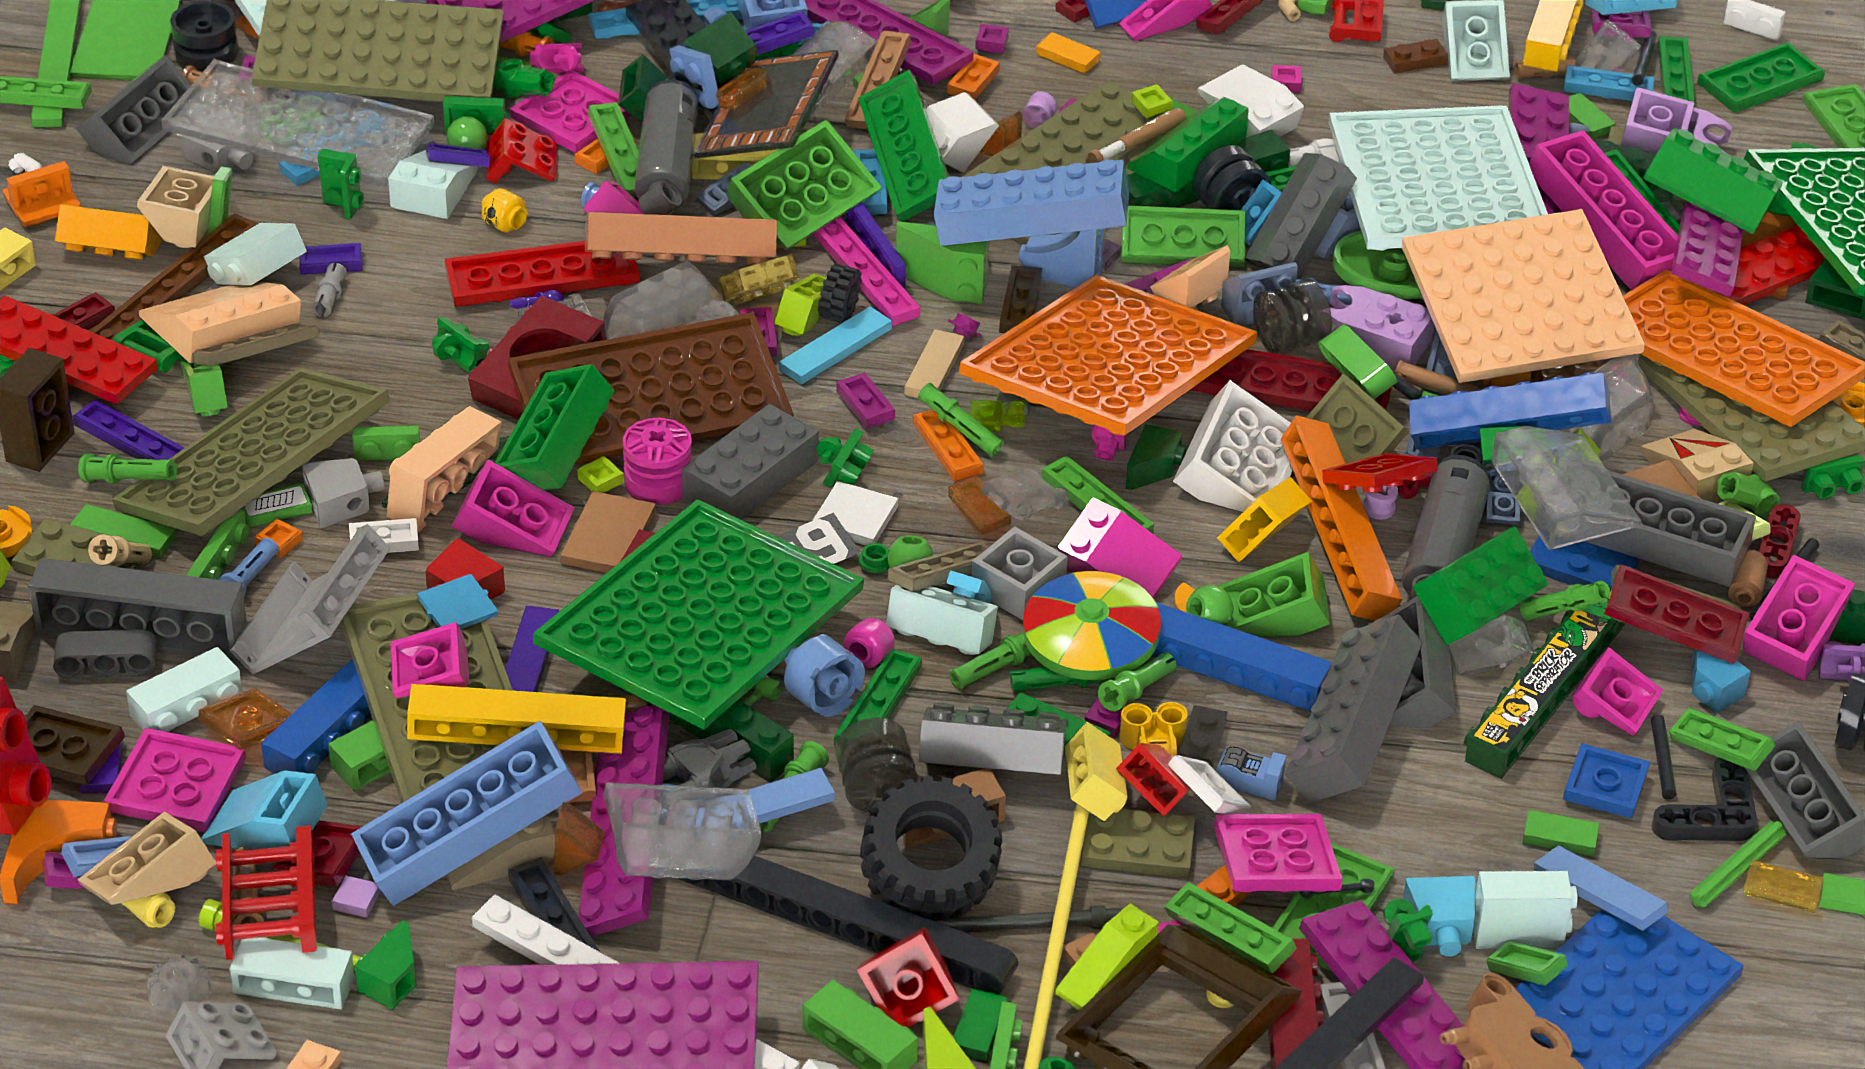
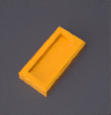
[1036,32,1101,74]

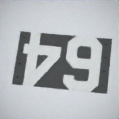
[776,513,861,564]

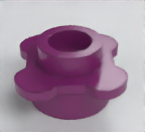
[947,313,981,339]

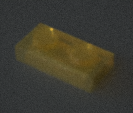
[1743,860,1824,913]

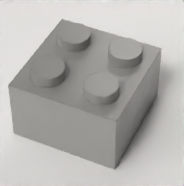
[972,526,1068,620]

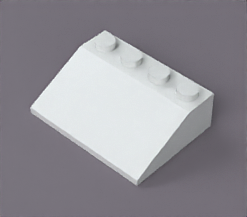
[1173,380,1293,512]

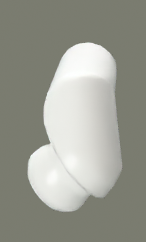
[9,153,42,174]

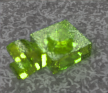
[969,400,1025,432]

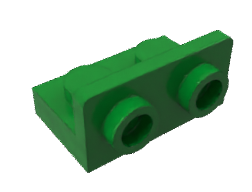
[443,96,508,135]
[317,148,364,219]

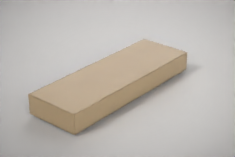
[904,329,965,398]

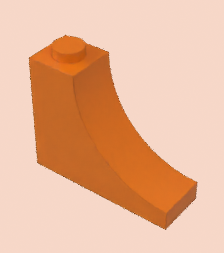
[0,800,117,904]

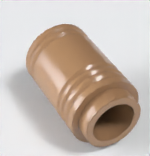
[1728,550,1768,607]

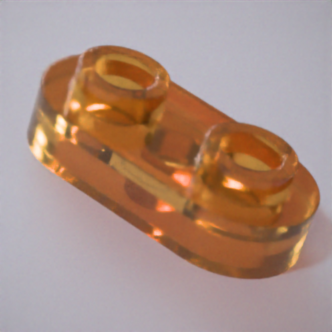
[716,68,771,111]

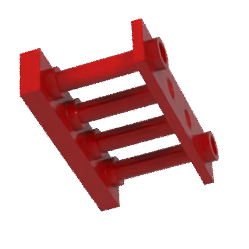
[215,825,317,960]

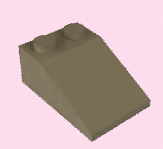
[0,601,36,681]
[446,815,557,891]

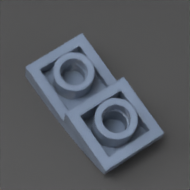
[1485,472,1520,525]

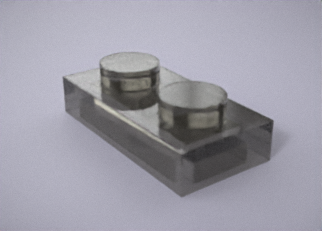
[1179,705,1228,768]

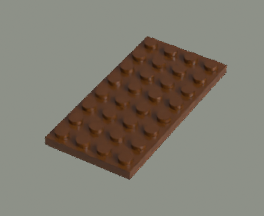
[508,312,794,465]

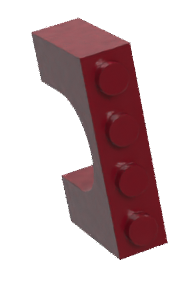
[468,295,607,420]

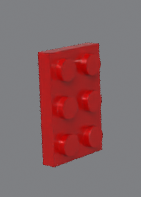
[1322,453,1438,492]

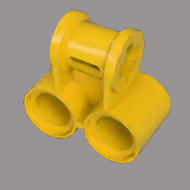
[1119,702,1188,762]

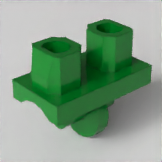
[431,317,489,372]
[816,428,874,488]
[1801,455,1865,500]
[1383,898,1433,962]

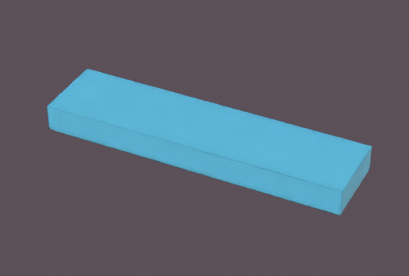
[779,306,892,385]

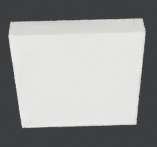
[812,481,898,546]
[1167,755,1252,814]

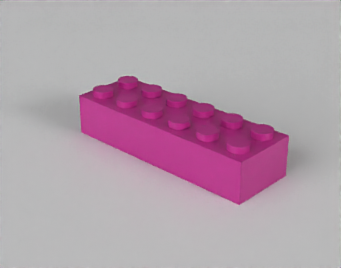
[1529,130,1678,290]

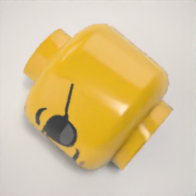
[481,188,527,233]

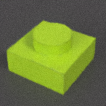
[1131,84,1173,118]
[577,456,624,493]

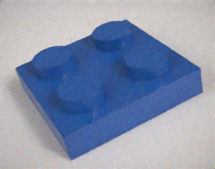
[1563,743,1650,818]

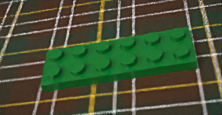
[858,70,949,222]

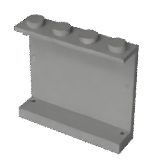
[229,524,390,675]

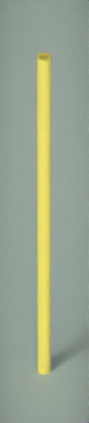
[1024,804,1089,1069]

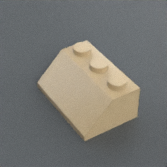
[137,166,214,248]

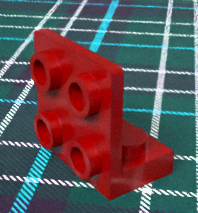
[486,118,557,184]

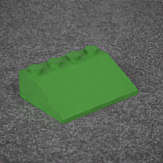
[726,119,882,251]

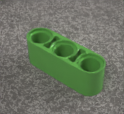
[1318,324,1397,399]

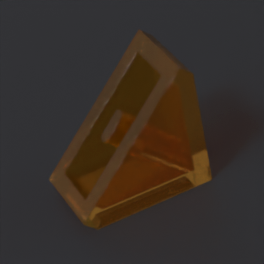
[980,111,1023,157]
[554,802,605,875]

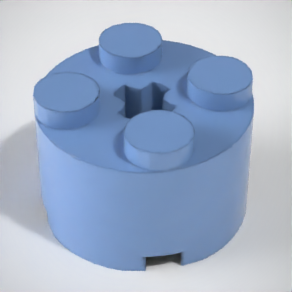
[784,634,865,717]

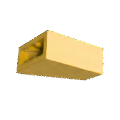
[1217,477,1312,562]

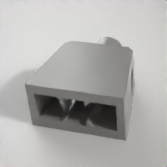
[180,110,253,173]
[302,458,385,528]

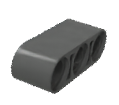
[53,629,157,678]

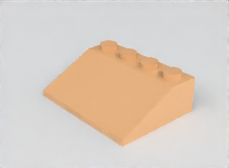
[139,281,301,363]

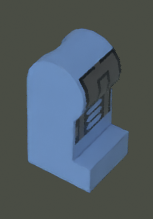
[1216,746,1287,802]

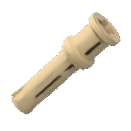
[88,534,152,566]

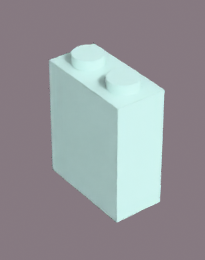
[204,223,307,286]
[1473,871,1577,949]

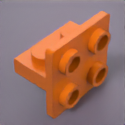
[2,161,81,227]

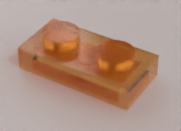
[948,476,1011,535]

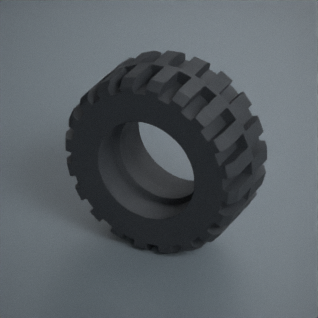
[860,776,1003,919]

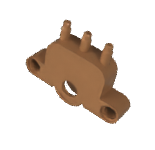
[1440,973,1584,1069]

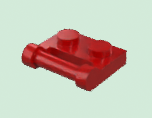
[1329,0,1384,42]

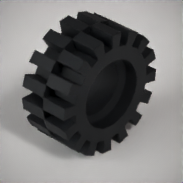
[818,263,862,323]

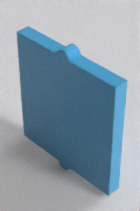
[417,574,498,629]

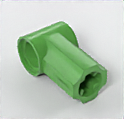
[1717,472,1780,517]

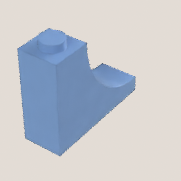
[1019,228,1105,288]

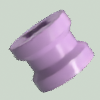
[1022,92,1057,128]
[1363,486,1398,520]

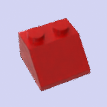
[857,927,960,1028]

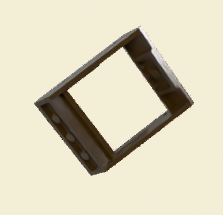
[1055,924,1302,1069]

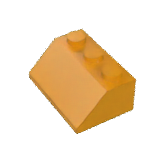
[55,204,163,261]

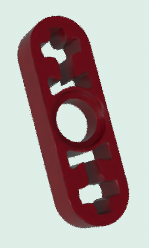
[1759,504,1801,578]

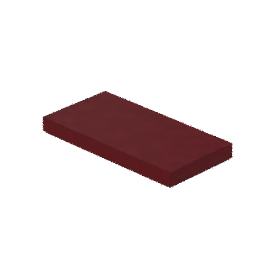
[1604,564,1749,664]

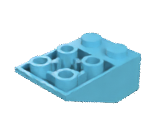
[201,770,328,850]

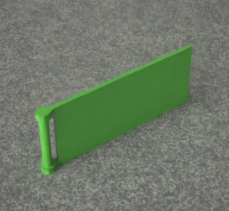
[70,0,182,80]

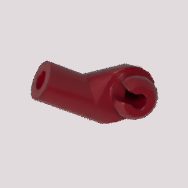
[1397,472,1433,499]

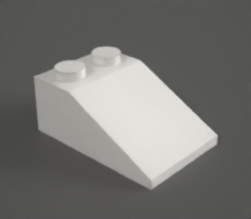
[1197,64,1304,137]

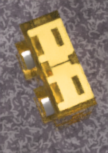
[717,254,800,305]

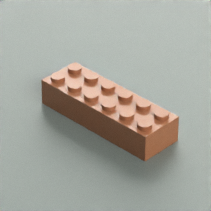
[585,212,777,265]

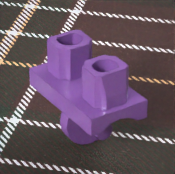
[1819,641,1865,684]

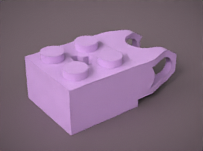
[1619,87,1732,160]
[1312,285,1435,371]

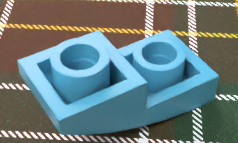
[947,570,992,604]

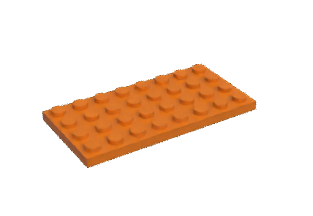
[1623,269,1865,427]

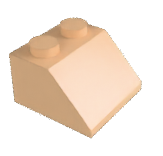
[1150,245,1230,310]

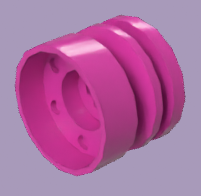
[623,418,692,505]

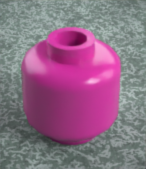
[844,618,895,668]

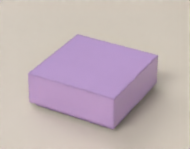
[332,876,381,918]

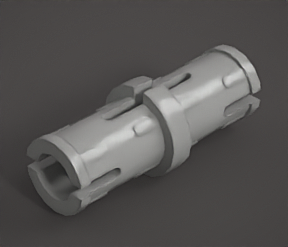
[311,263,347,317]

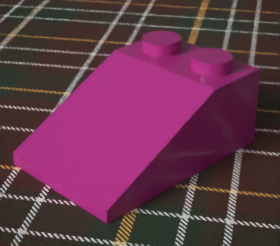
[451,459,575,557]
[1057,498,1182,599]
[1743,554,1855,681]

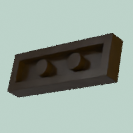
[999,265,1042,334]

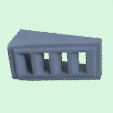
[696,162,751,216]

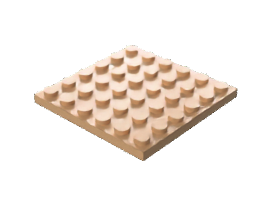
[1401,209,1645,383]

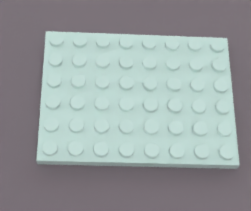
[1329,105,1548,251]

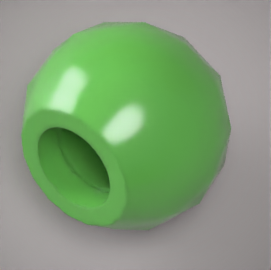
[446,117,488,149]
[887,535,933,568]
[1186,584,1234,626]

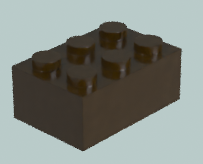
[0,348,75,472]

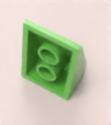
[896,221,989,304]
[1218,552,1330,637]

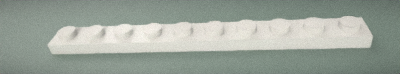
[472,894,800,1069]

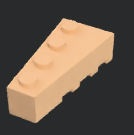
[386,406,502,533]

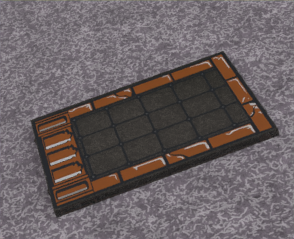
[693,50,840,159]

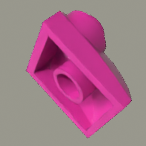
[391,622,469,698]
[1573,647,1663,736]

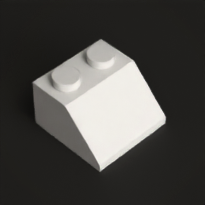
[926,92,999,173]

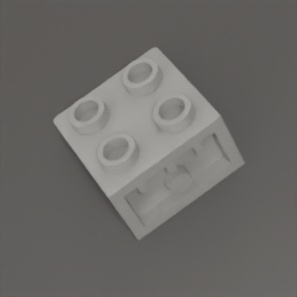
[166,1001,277,1069]

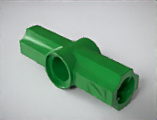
[493,59,555,98]

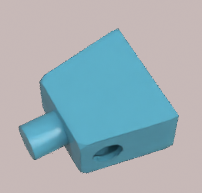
[1403,876,1475,957]

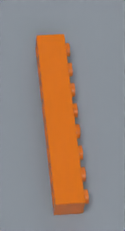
[1281,415,1403,621]

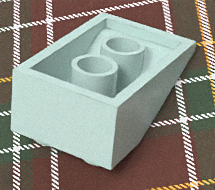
[1443,0,1510,81]
[388,150,481,219]

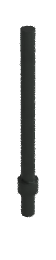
[929,905,1124,932]

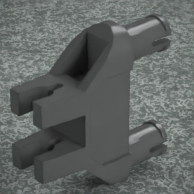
[662,728,757,813]

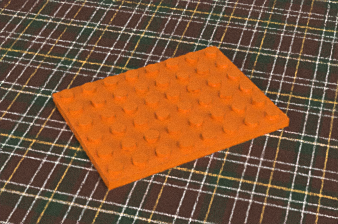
[959,275,1257,436]

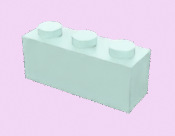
[886,585,998,655]
[126,647,243,732]
[230,937,354,1010]

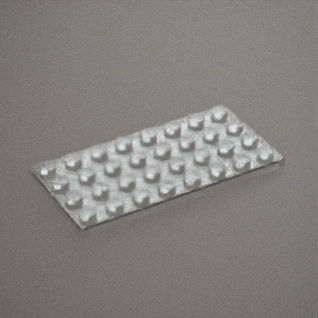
[162,59,434,187]

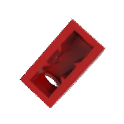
[425,538,505,600]
[1116,743,1191,816]

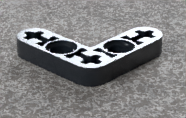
[1651,757,1757,841]

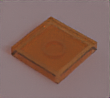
[198,688,292,751]

